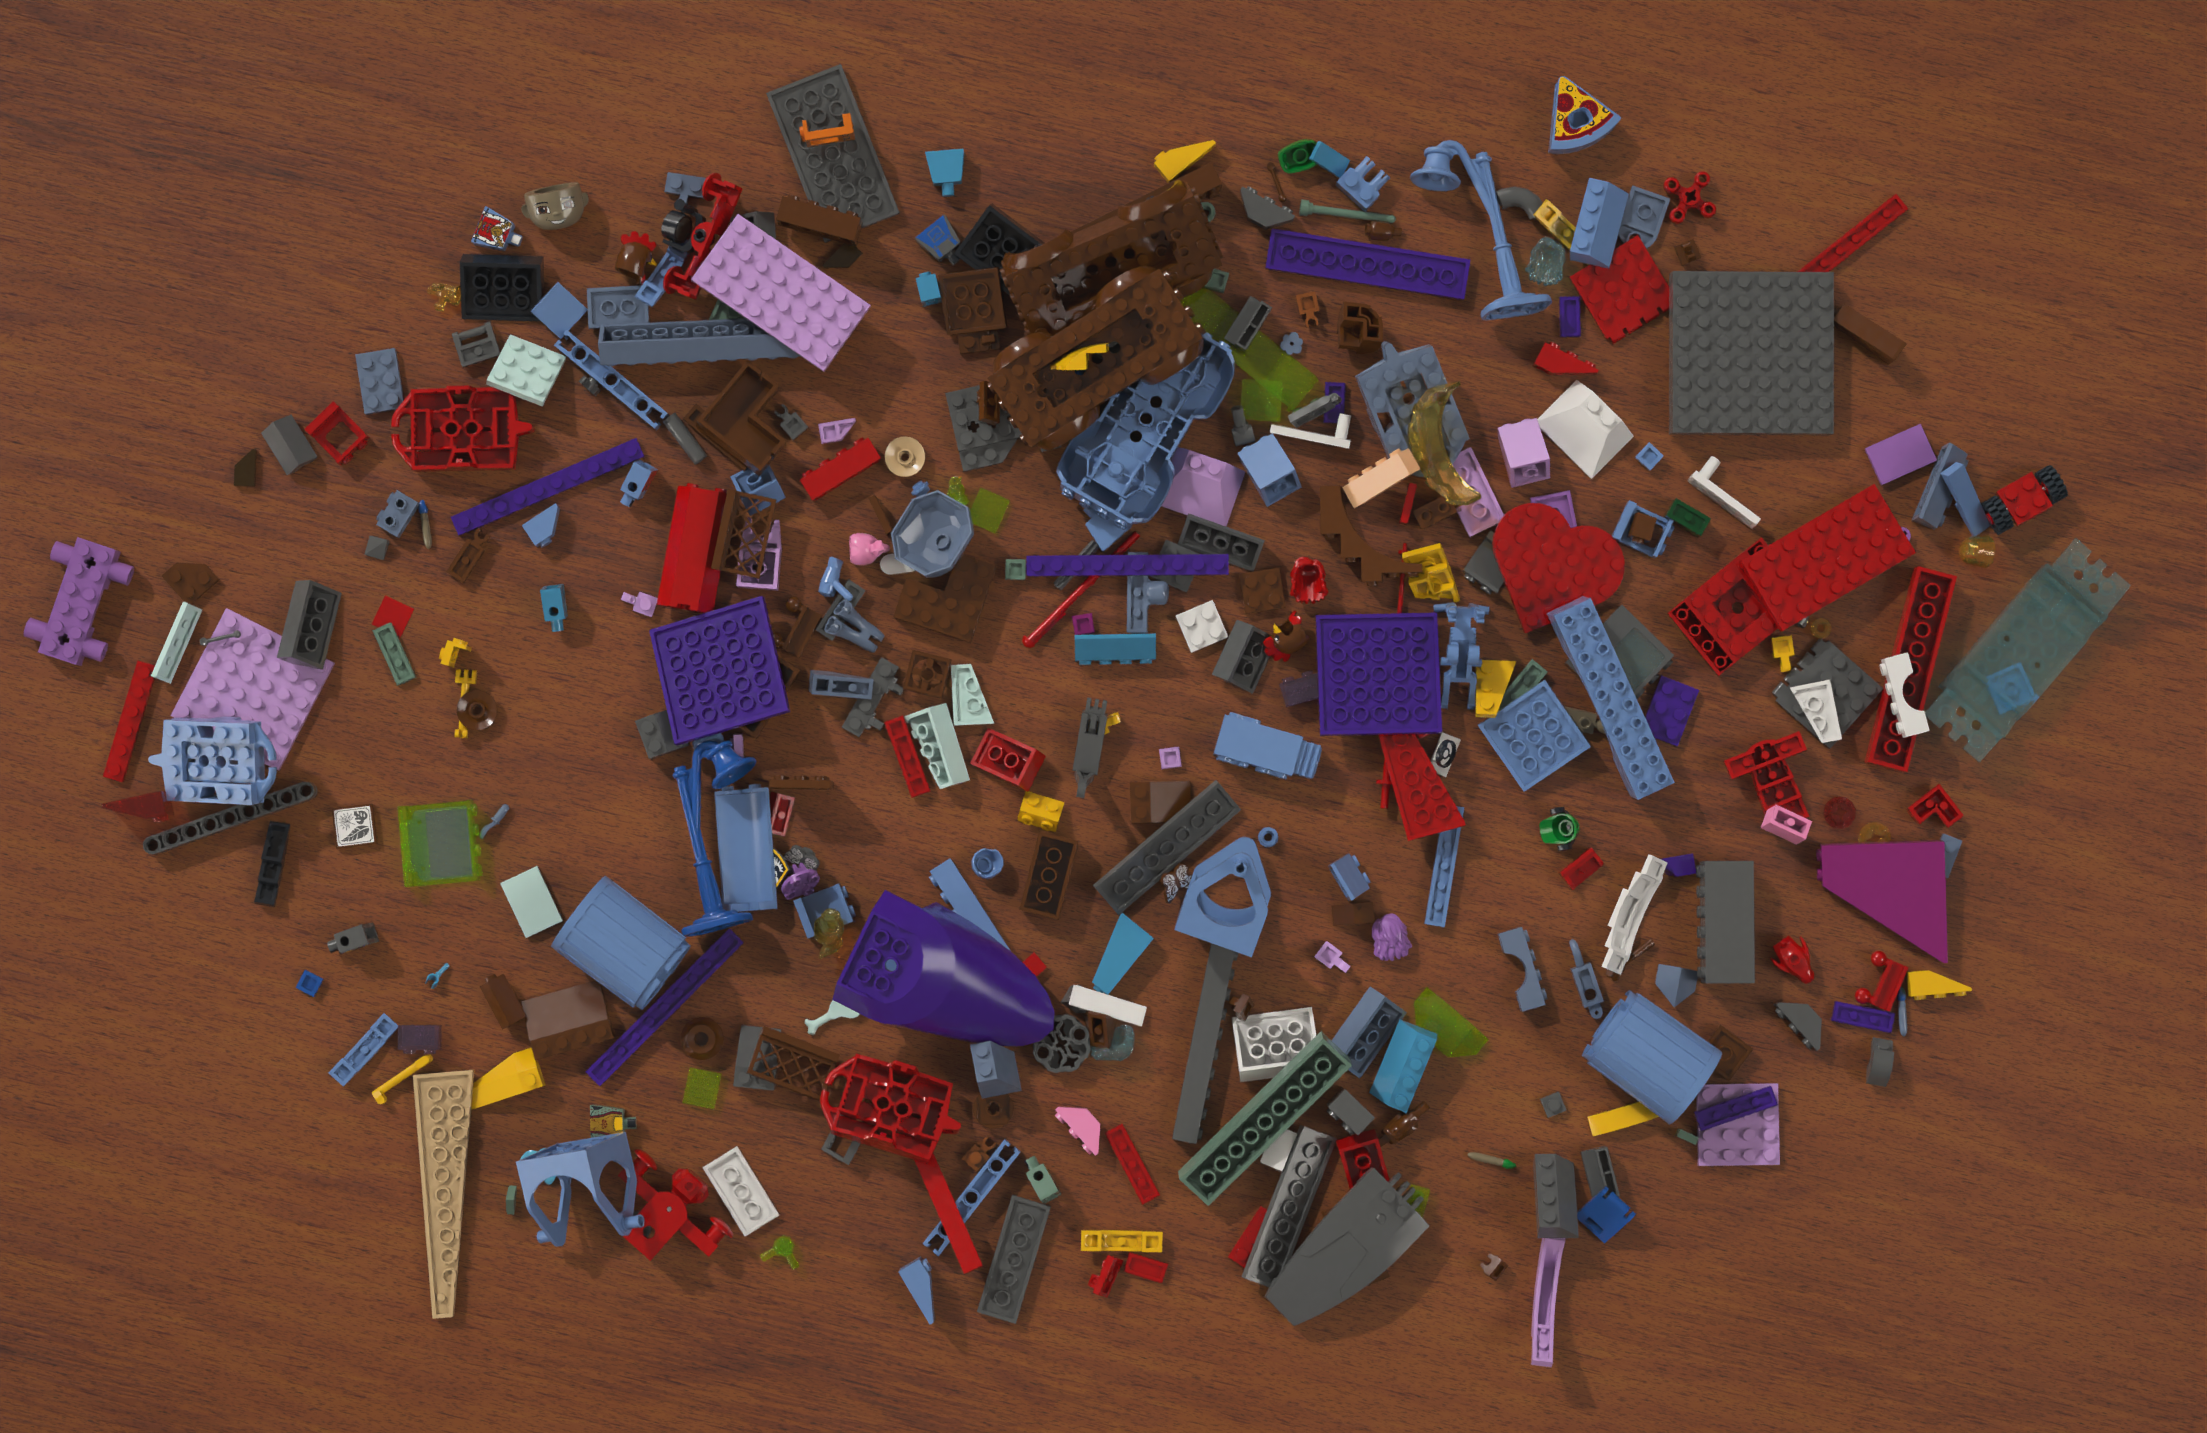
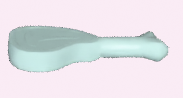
[805,1000,860,1035]

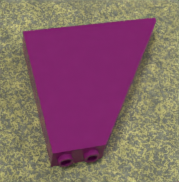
[1816,840,1948,963]

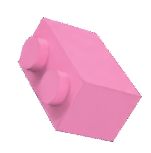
[1761,805,1812,845]

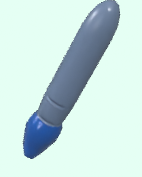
[1897,987,1907,1037]

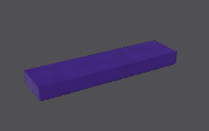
[1694,1086,1778,1131]

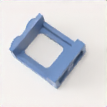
[1612,500,1674,559]

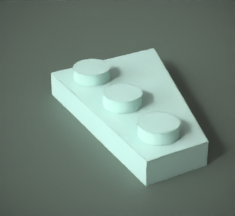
[951,664,994,726]

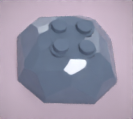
[891,490,974,578]

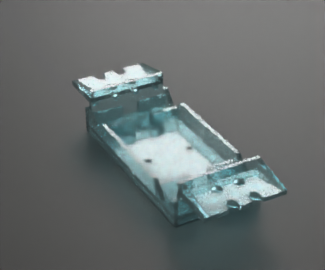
[1925,538,2131,762]

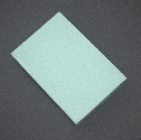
[500,866,563,938]

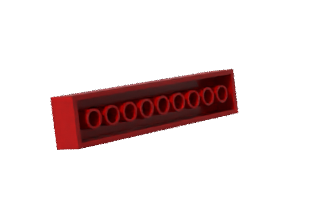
[1864,566,1957,773]

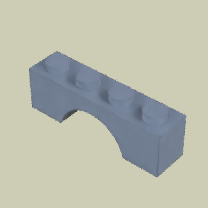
[1497,927,1547,1012]

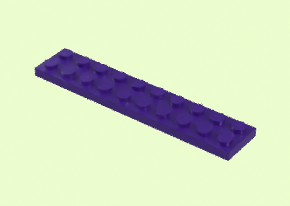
[1265,229,1470,300]

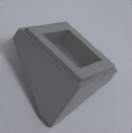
[364,536,389,560]

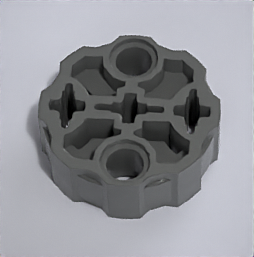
[1033,1014,1091,1073]

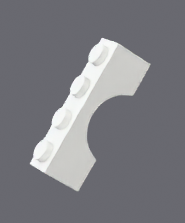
[1879,652,1930,738]

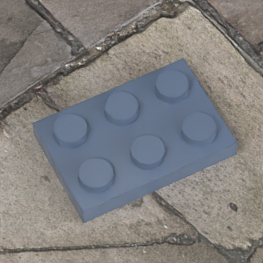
[587,285,650,329]
[355,348,404,415]

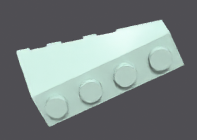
[904,703,970,789]

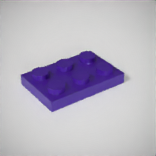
[1645,675,1699,747]

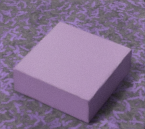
[1159,747,1182,769]

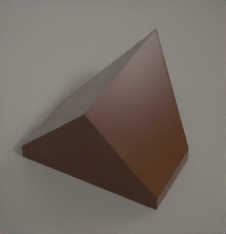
[1082,1011,1118,1050]

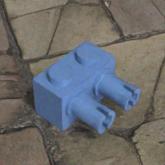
[1335,156,1390,212]

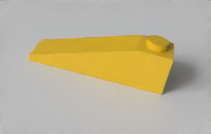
[471,1048,546,1110]

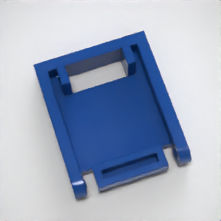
[1577,1186,1636,1244]

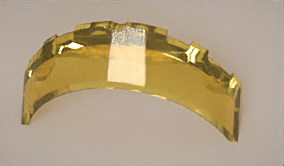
[1408,381,1481,505]

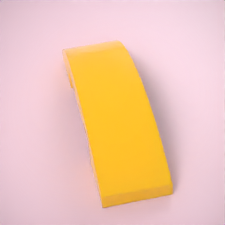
[1533,199,1589,265]
[1587,1102,1659,1136]
[1081,1230,1163,1252]

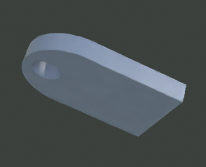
[1618,185,1670,249]

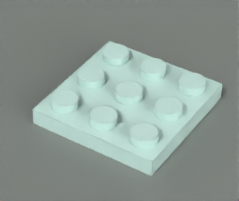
[486,335,566,407]

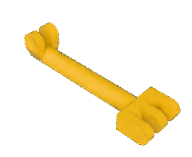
[455,669,477,738]
[372,1054,433,1104]

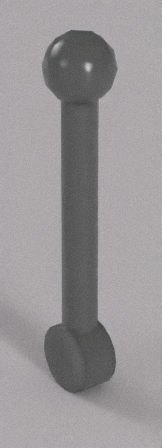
[200,630,241,646]

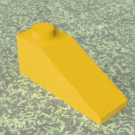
[1154,140,1216,183]

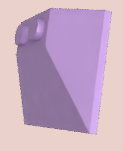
[1161,447,1245,526]

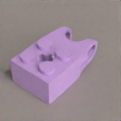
[736,517,782,591]

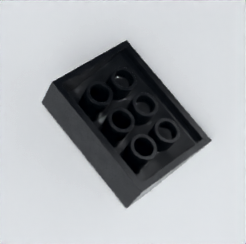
[954,203,1045,295]
[460,254,544,322]

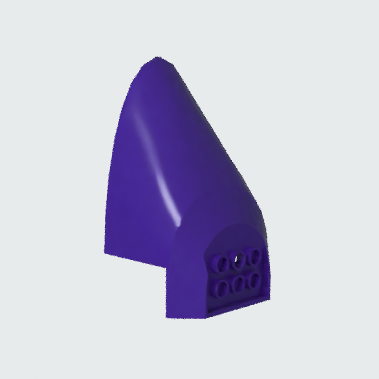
[832,890,1055,1046]

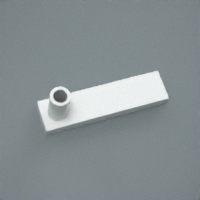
[1270,413,1351,449]
[1687,456,1761,529]

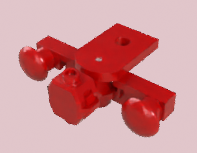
[618,1149,733,1261]

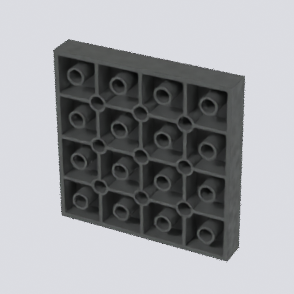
[1669,271,1834,436]

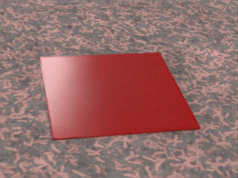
[372,595,414,638]

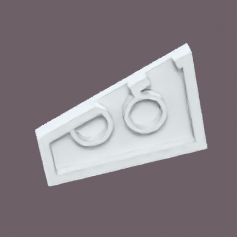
[1790,680,1842,743]

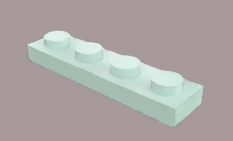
[151,602,203,684]

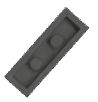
[815,579,866,641]

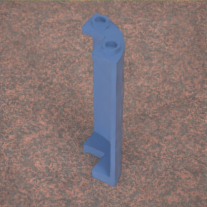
[714,784,777,912]

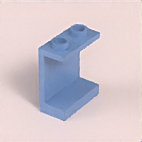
[794,883,856,939]

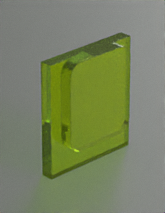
[970,488,1010,534]
[682,1067,722,1109]

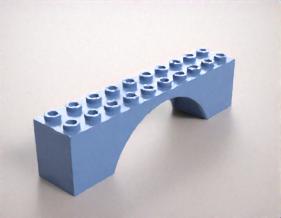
[1547,596,1675,800]

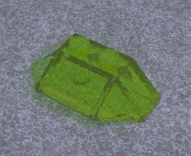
[1414,987,1489,1057]

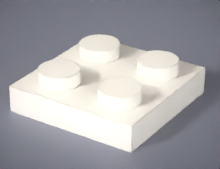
[1176,600,1228,653]

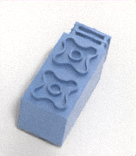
[1213,712,1322,780]

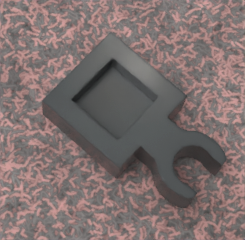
[579,376,601,397]
[774,404,809,441]

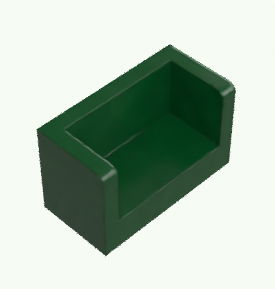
[1663,498,1711,538]

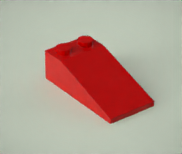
[1336,1129,1389,1190]

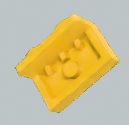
[439,638,472,668]
[1017,791,1064,832]

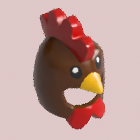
[615,231,657,286]
[1263,610,1310,662]

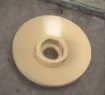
[885,437,925,477]

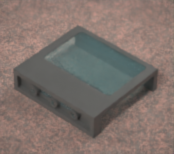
[1564,605,1674,699]

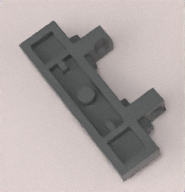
[842,657,904,738]

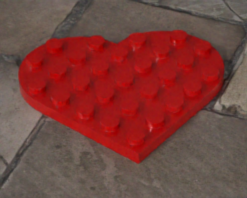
[1492,503,1625,633]

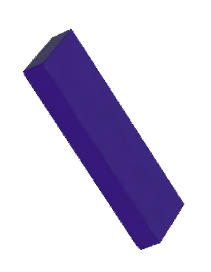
[1831,1001,1895,1033]

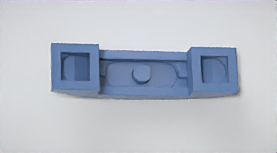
[635,239,689,307]
[329,1013,399,1087]

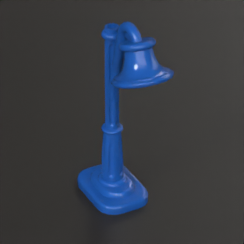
[673,740,757,937]

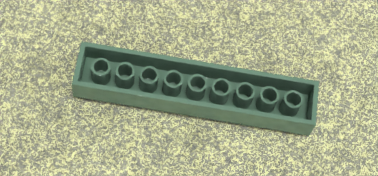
[1178,1031,1352,1206]

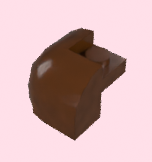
[1337,302,1383,354]

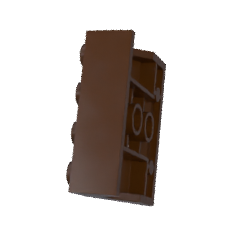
[521,980,616,1060]

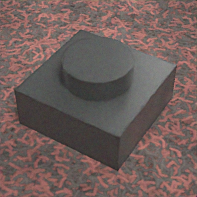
[1540,1091,1566,1118]

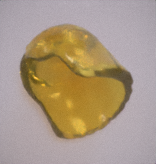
[1959,535,1996,568]

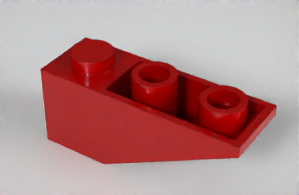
[1532,342,1599,375]

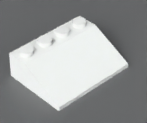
[1232,1007,1316,1082]

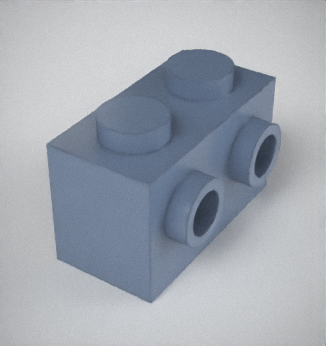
[376,490,420,538]

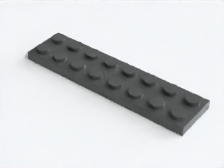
[1093,780,1241,915]
[1241,1125,1337,1287]

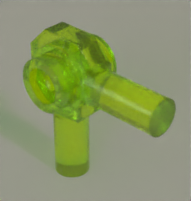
[760,1235,799,1270]

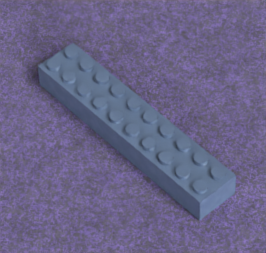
[598,318,800,366]

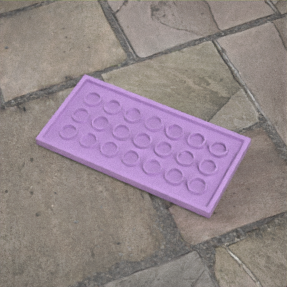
[691,214,871,372]

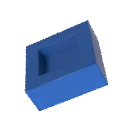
[295,970,324,997]

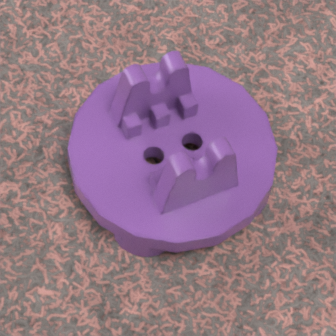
[781,863,820,900]

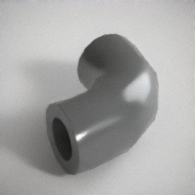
[1496,186,1543,220]

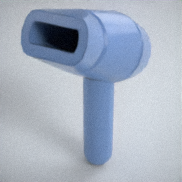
[818,557,853,601]

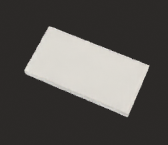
[703,1146,780,1236]

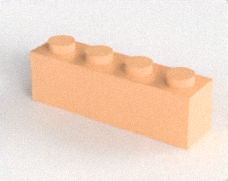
[1342,448,1420,508]

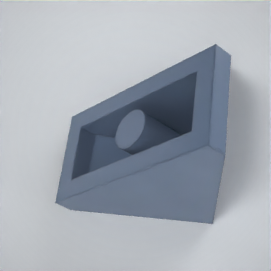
[1655,964,1697,1008]

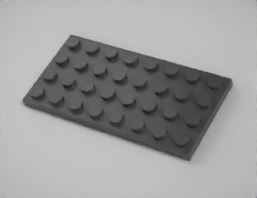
[766,64,900,243]

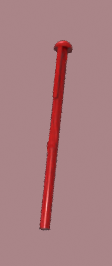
[1022,531,1140,648]

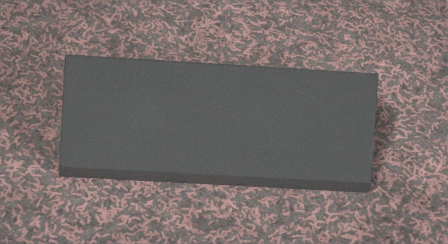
[1178,513,1265,572]

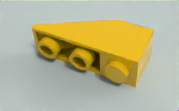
[1906,970,1972,1000]

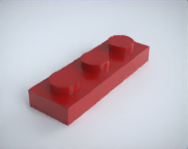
[1228,1205,1267,1268]

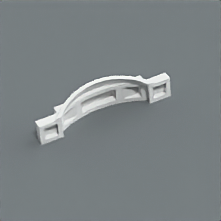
[1601,854,1667,975]

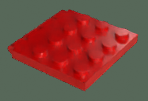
[1568,235,1669,344]

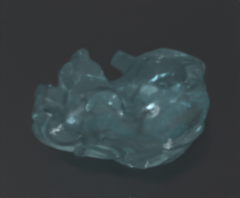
[1525,237,1566,286]
[1091,1025,1135,1061]

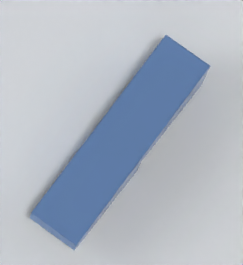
[1940,462,1990,537]

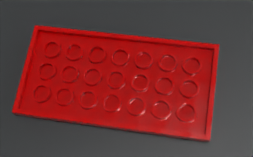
[1739,484,1916,632]

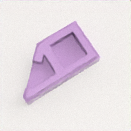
[818,418,856,444]

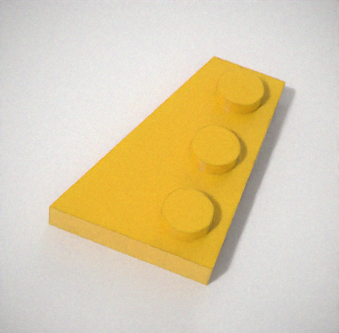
[1475,660,1516,718]

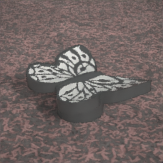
[783,845,820,871]

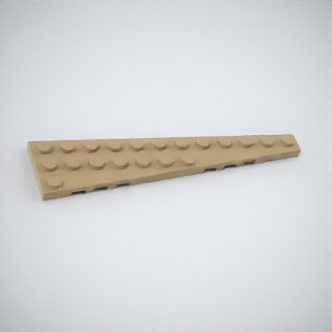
[413,1070,474,1319]

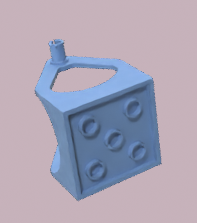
[1174,837,1271,957]
[516,1132,645,1247]

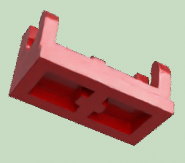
[1559,847,1604,890]

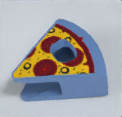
[1548,76,1621,154]

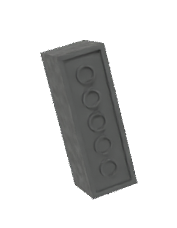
[1696,861,1755,983]

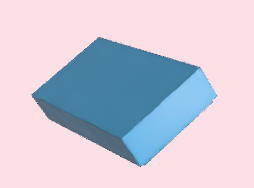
[1309,141,1350,178]

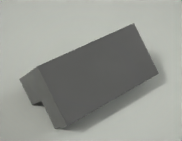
[1224,296,1272,353]
[261,414,317,476]
[1580,1145,1620,1198]

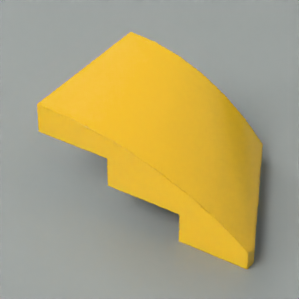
[1050,343,1109,370]
[1402,543,1460,602]

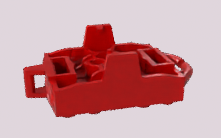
[391,385,535,472]
[820,1054,961,1164]

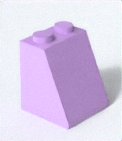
[1498,418,1550,488]

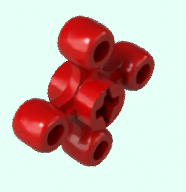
[1663,171,1716,224]

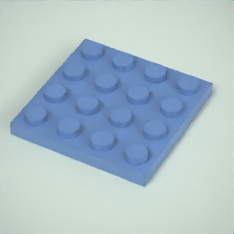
[1478,680,1591,791]

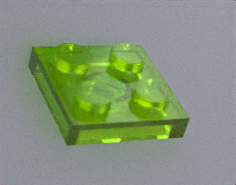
[1241,379,1283,422]

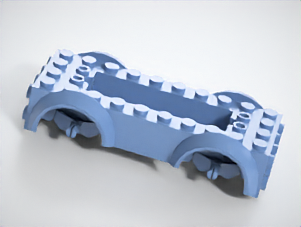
[1056,332,1235,530]

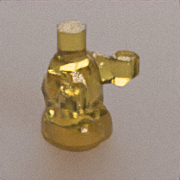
[427,283,461,311]

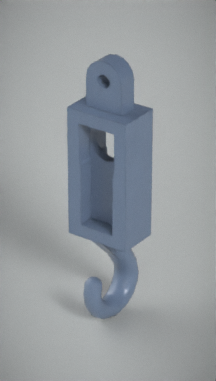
[1569,939,1604,1019]

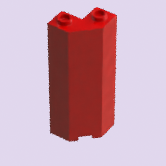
[656,483,727,613]

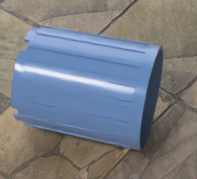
[551,876,691,1010]
[1582,990,1722,1124]

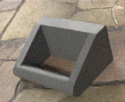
[821,1114,861,1165]

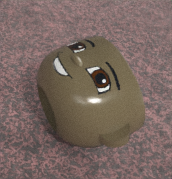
[521,182,588,230]

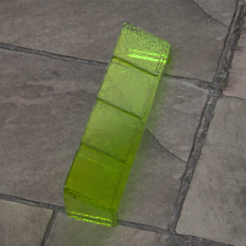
[1182,286,1319,412]

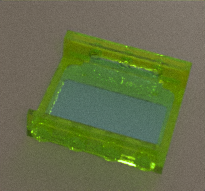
[397,800,483,887]

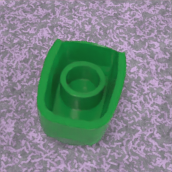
[1277,139,1317,173]

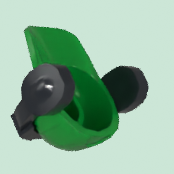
[1539,807,1580,851]

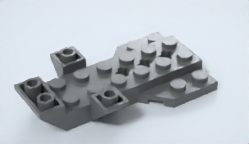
[945,385,1061,472]

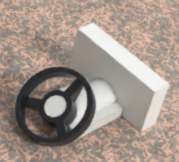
[1430,732,1461,777]

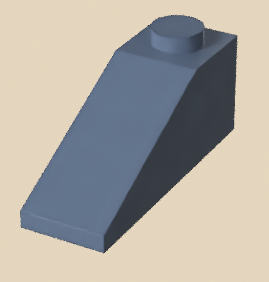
[808,670,874,699]

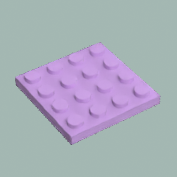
[1696,1083,1780,1166]

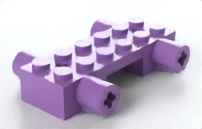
[24,537,134,666]

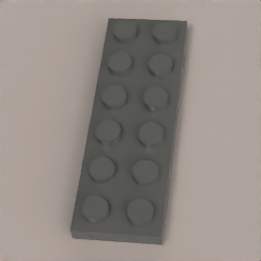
[977,1195,1051,1324]

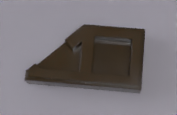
[822,244,863,269]
[234,449,257,487]

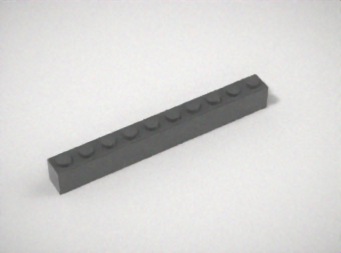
[1172,943,1238,1144]

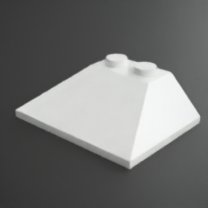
[1537,380,1634,479]

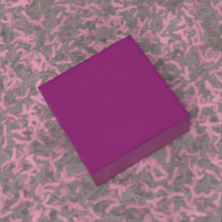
[1072,613,1095,635]

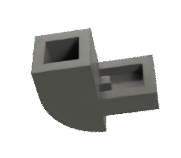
[1866,1037,1894,1087]

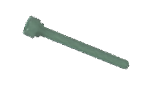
[1299,199,1396,223]

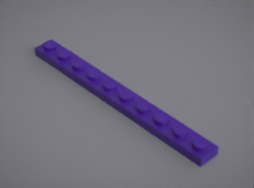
[451,438,645,536]
[1026,554,1229,577]
[586,928,744,1086]

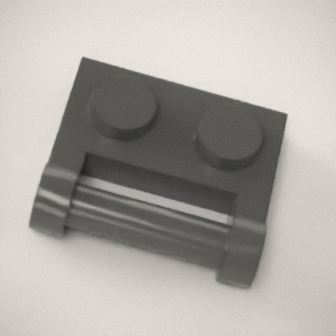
[452,321,500,368]

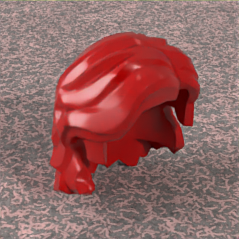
[1290,557,1328,604]

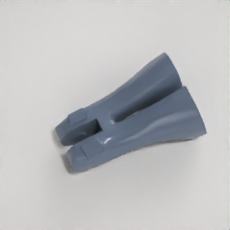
[824,599,885,653]

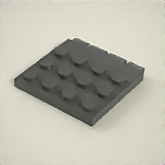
[1772,638,1883,749]

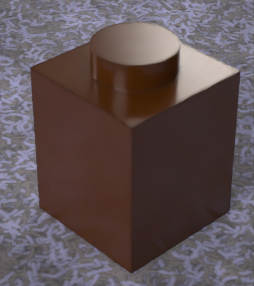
[1627,512,1657,545]

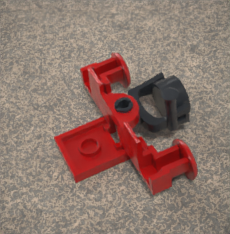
[661,173,743,300]

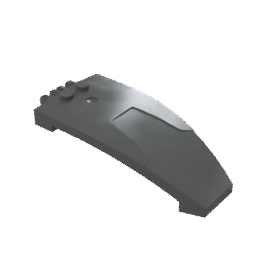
[1265,1168,1429,1326]

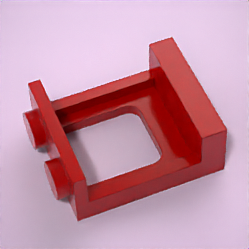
[304,401,370,465]

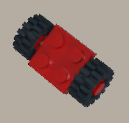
[1981,465,2068,535]

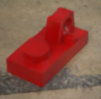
[1088,1255,1123,1298]

